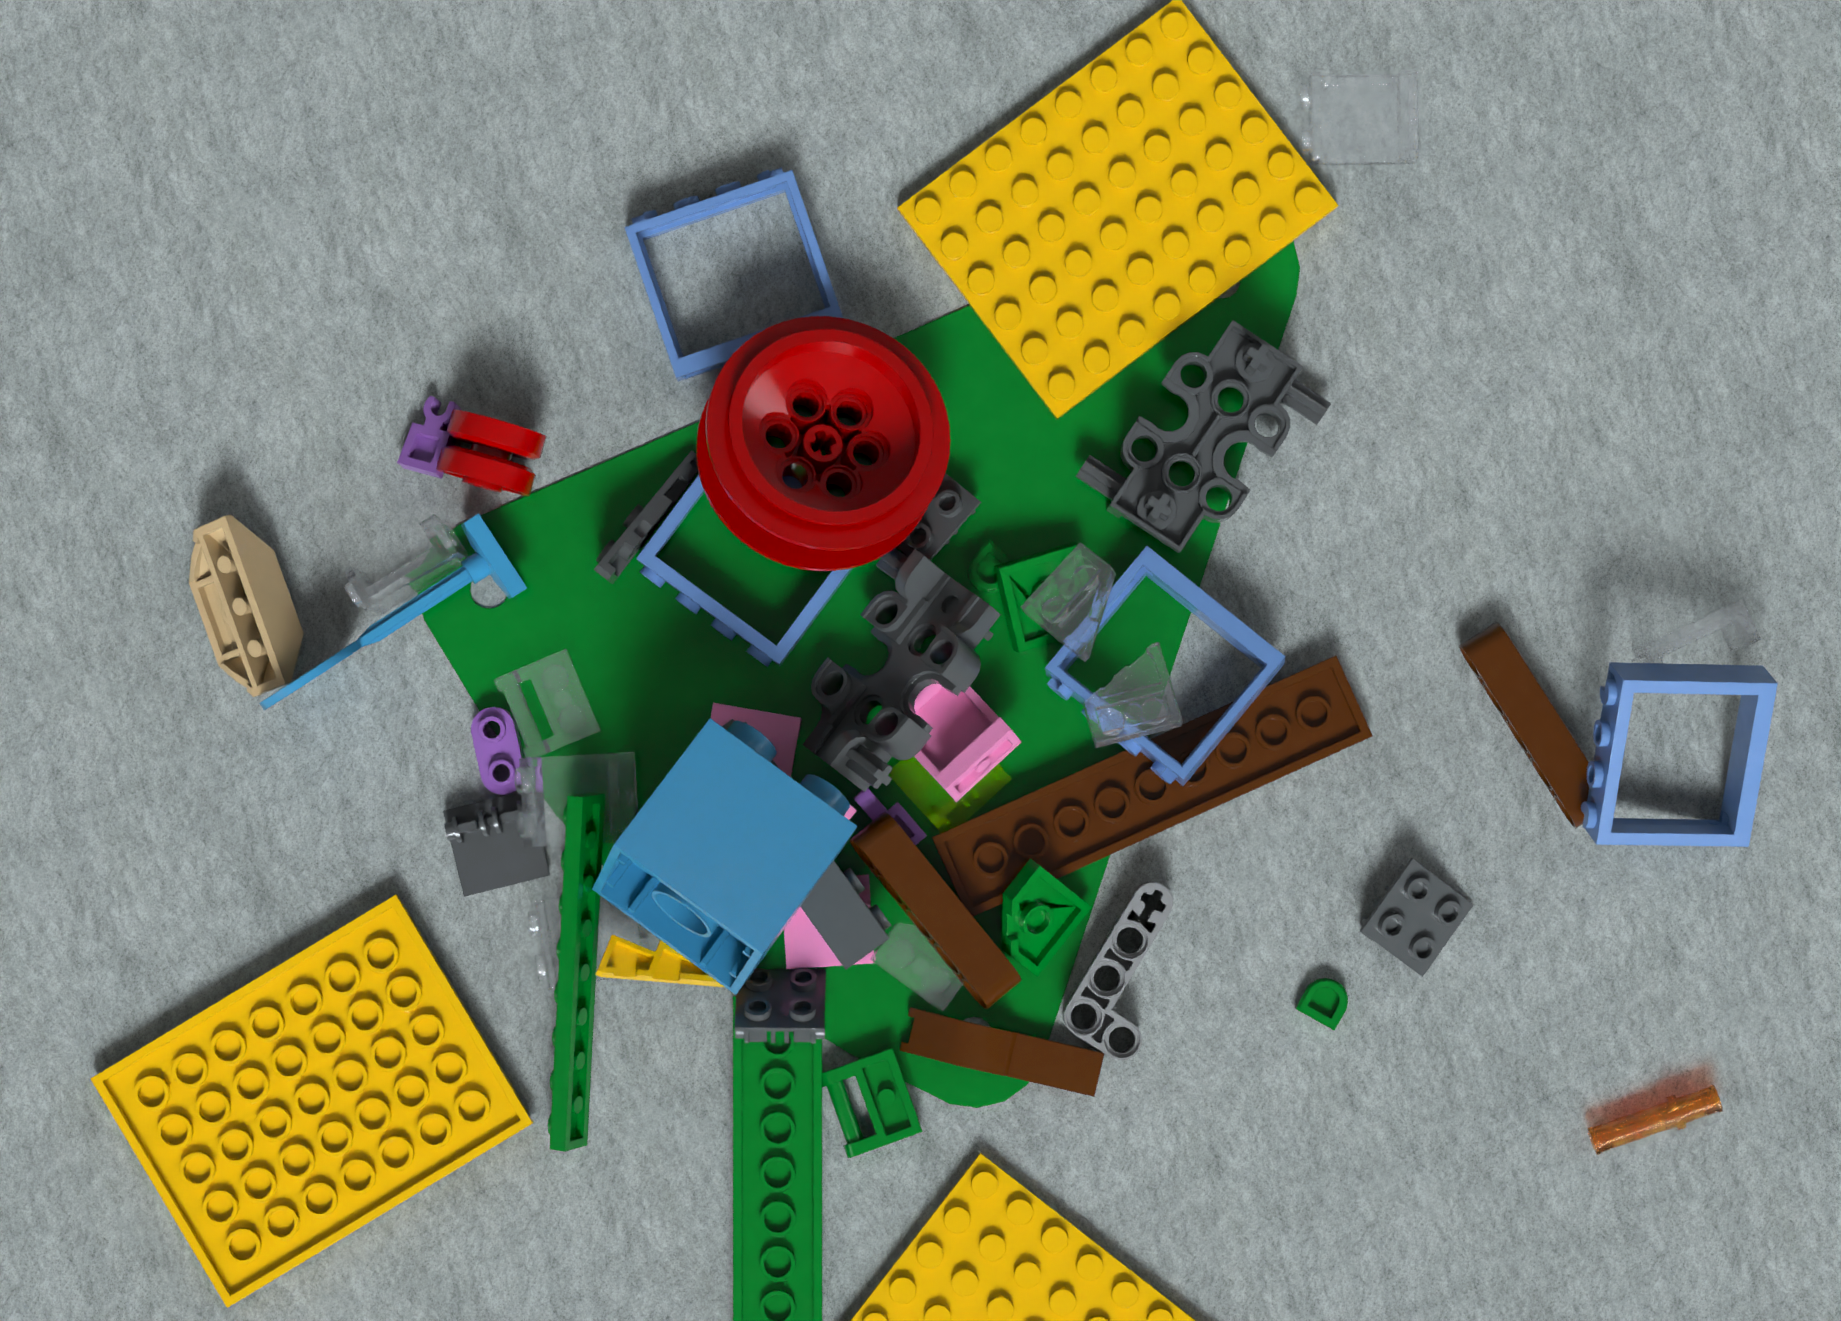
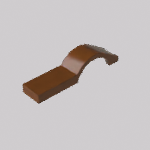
[900,1007,1104,1097]

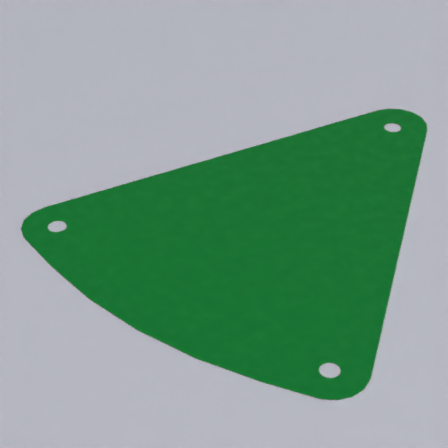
[418,241,1300,1108]

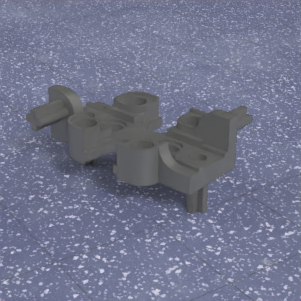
[1075,320,1331,553]
[802,548,1001,792]

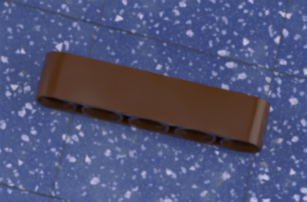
[1459,622,1589,829]
[850,812,1021,1009]

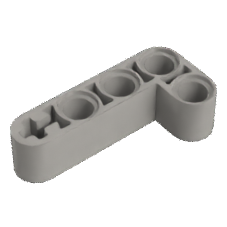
[1063,882,1173,1060]

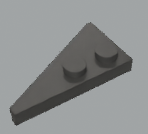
[594,450,698,584]

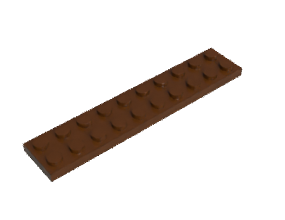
[932,655,1373,916]

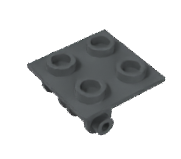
[896,473,981,562]
[443,790,550,897]
[1360,858,1473,977]
[735,968,826,1044]

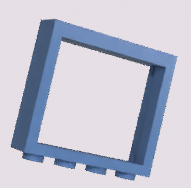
[624,167,843,382]
[636,475,853,667]
[1045,546,1286,786]
[1581,662,1778,847]

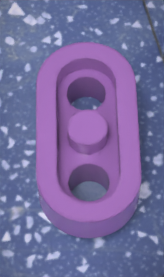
[471,707,527,795]

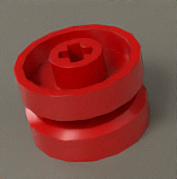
[436,409,547,496]

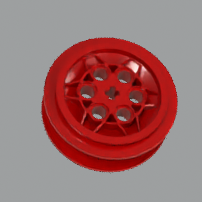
[696,316,951,571]

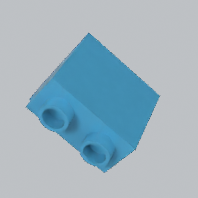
[592,718,857,995]

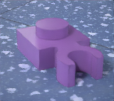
[397,396,461,479]

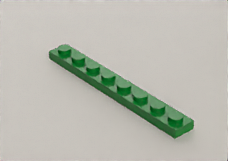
[547,792,605,1152]

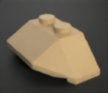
[189,515,304,697]

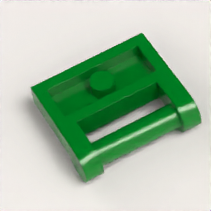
[822,1047,923,1158]

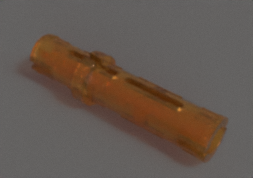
[1587,1084,1723,1155]

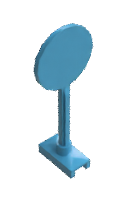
[259,513,527,710]

